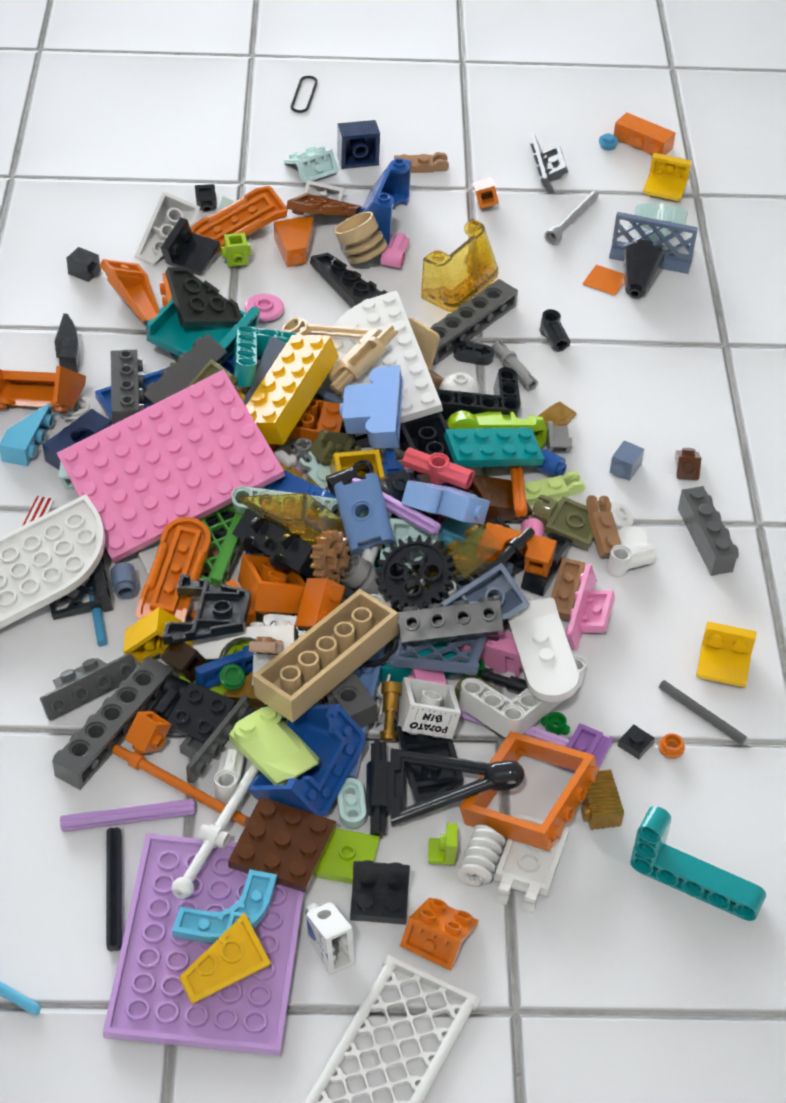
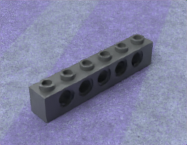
[430,279,518,366]
[52,656,174,790]

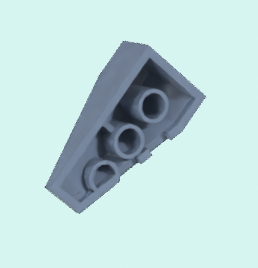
[441,563,530,620]

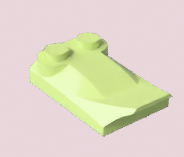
[229,706,320,785]

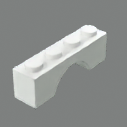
[193,621,297,663]

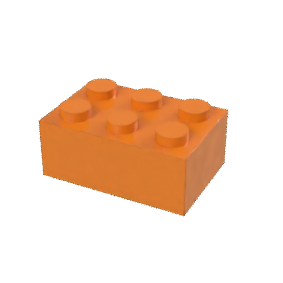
[238,554,306,615]

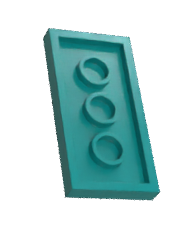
[444,428,544,467]

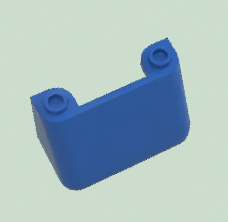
[360,158,411,247]
[247,703,365,817]

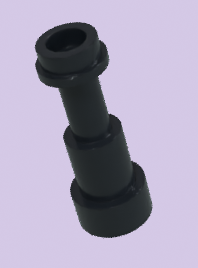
[481,667,528,694]

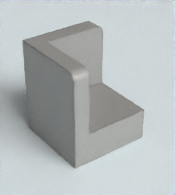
[546,421,573,453]

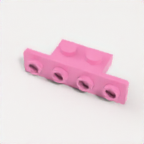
[565,564,615,650]

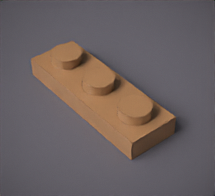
[550,557,586,621]

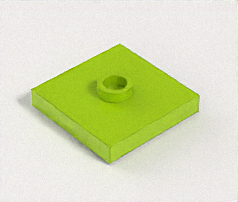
[314,828,380,884]

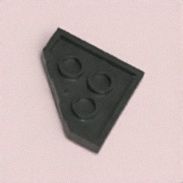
[165,267,242,327]

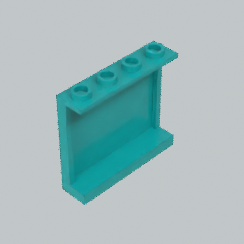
[146,298,260,366]

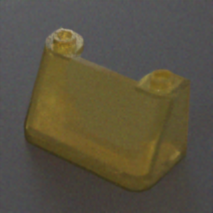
[421,219,498,312]

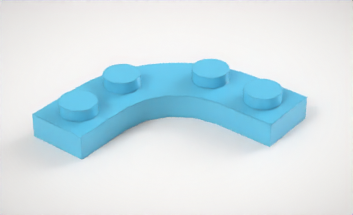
[172,869,277,943]

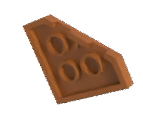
[286,193,362,218]

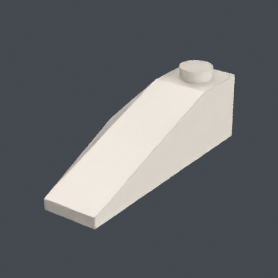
[134,191,200,266]

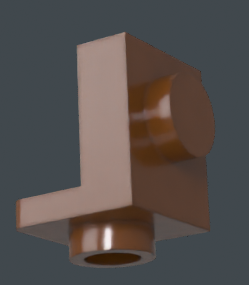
[675,448,702,480]

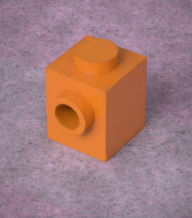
[473,177,499,209]
[125,711,172,754]

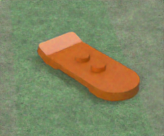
[191,186,288,254]
[136,517,211,623]

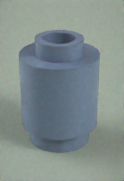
[110,562,137,599]

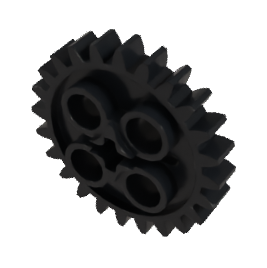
[375,535,457,612]

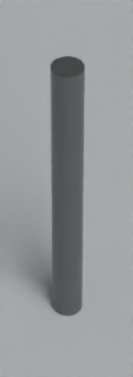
[659,680,747,745]

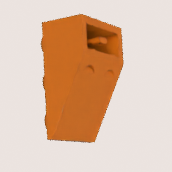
[289,399,344,445]

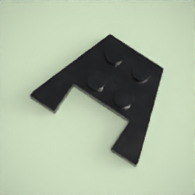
[162,574,252,645]

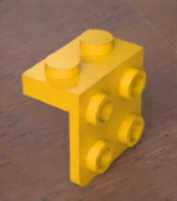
[643,153,692,201]

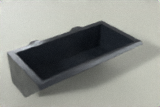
[232,509,316,578]

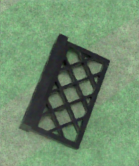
[50,555,113,620]

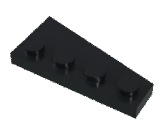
[310,253,388,307]

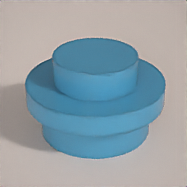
[599,133,618,151]

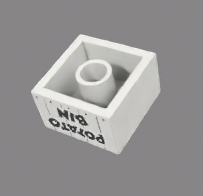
[398,677,461,739]

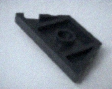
[395,726,464,804]

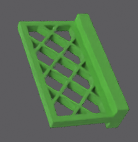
[199,502,245,587]

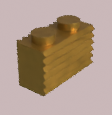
[581,769,624,830]

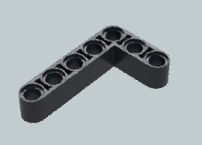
[428,367,521,420]

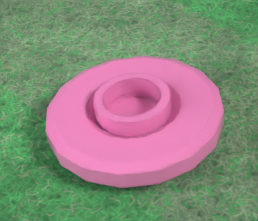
[244,294,284,322]

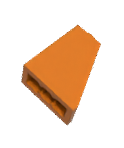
[274,215,314,267]

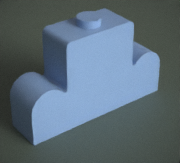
[340,365,403,449]
[401,480,490,525]

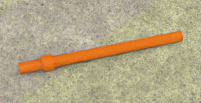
[112,744,249,827]

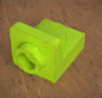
[428,823,458,865]

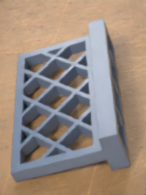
[609,212,698,274]

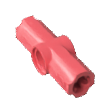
[402,448,475,490]

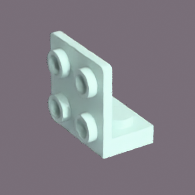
[283,146,338,183]

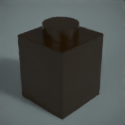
[160,642,207,682]

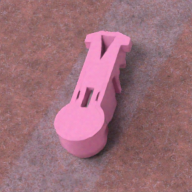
[451,631,523,677]

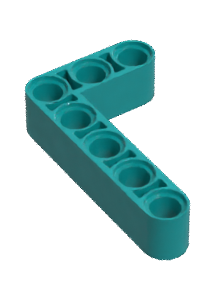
[234,326,298,387]
[630,806,766,921]

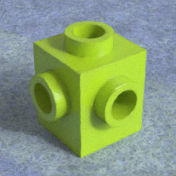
[221,233,251,267]

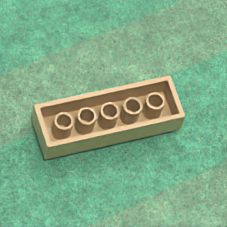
[253,589,399,723]

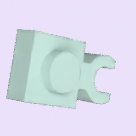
[297,451,331,490]

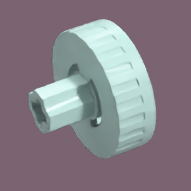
[635,203,688,247]

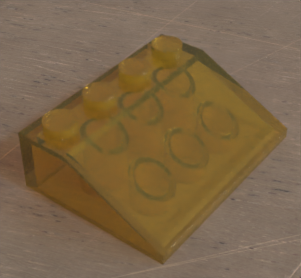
[239,493,347,546]

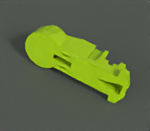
[446,410,548,449]

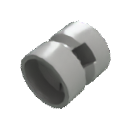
[340,554,379,595]

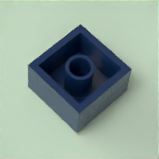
[337,120,380,169]

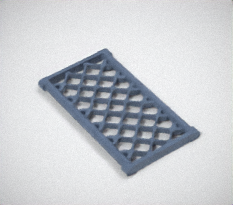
[387,558,514,675]

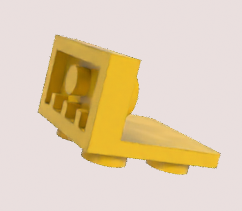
[696,621,757,688]

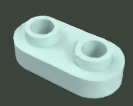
[337,778,366,828]

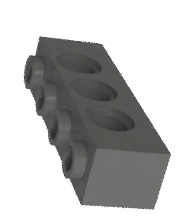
[324,672,378,728]

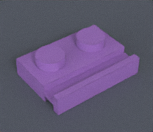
[559,723,614,773]

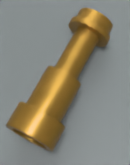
[379,681,402,741]

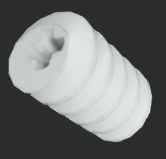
[457,825,506,886]

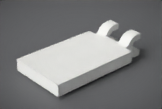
[494,813,570,914]

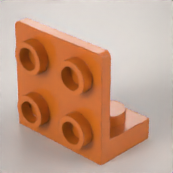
[400,898,479,971]

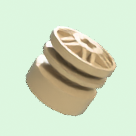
[334,211,387,264]

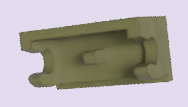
[310,429,361,465]

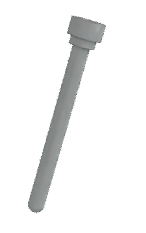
[544,191,598,245]

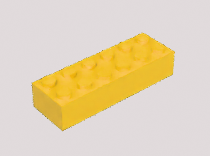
[246,335,339,444]

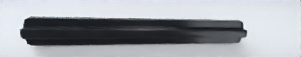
[106,827,122,952]

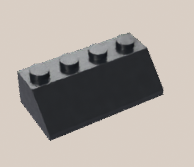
[399,413,470,487]

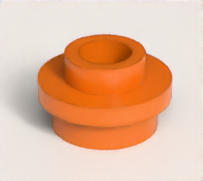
[658,733,685,758]

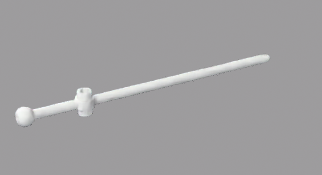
[171,716,288,899]

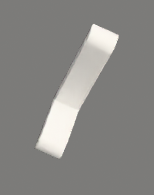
[459,655,587,738]

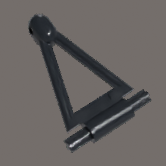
[366,739,525,839]

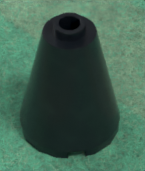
[623,239,664,298]

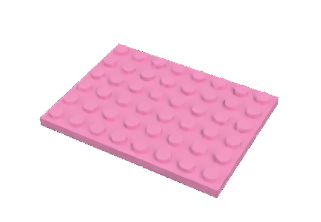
[57,369,286,563]

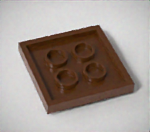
[228,797,336,893]

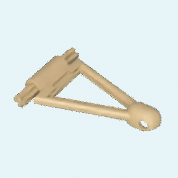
[282,317,398,394]

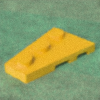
[179,912,271,1006]

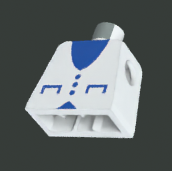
[305,903,355,975]

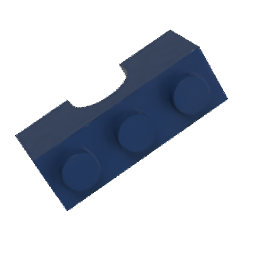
[42,409,112,470]

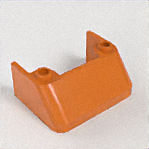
[0,366,86,413]

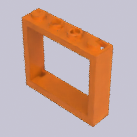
[459,731,599,851]

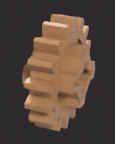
[310,529,351,583]

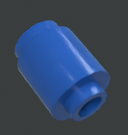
[535,449,567,477]

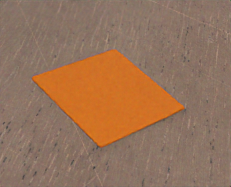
[582,265,625,295]

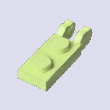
[524,471,586,506]

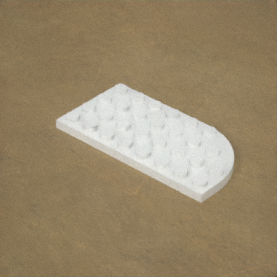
[331,291,443,437]
[0,494,105,629]

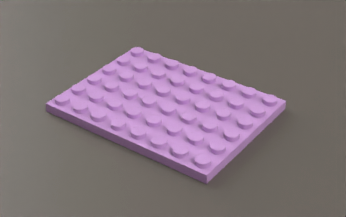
[103,833,304,1056]

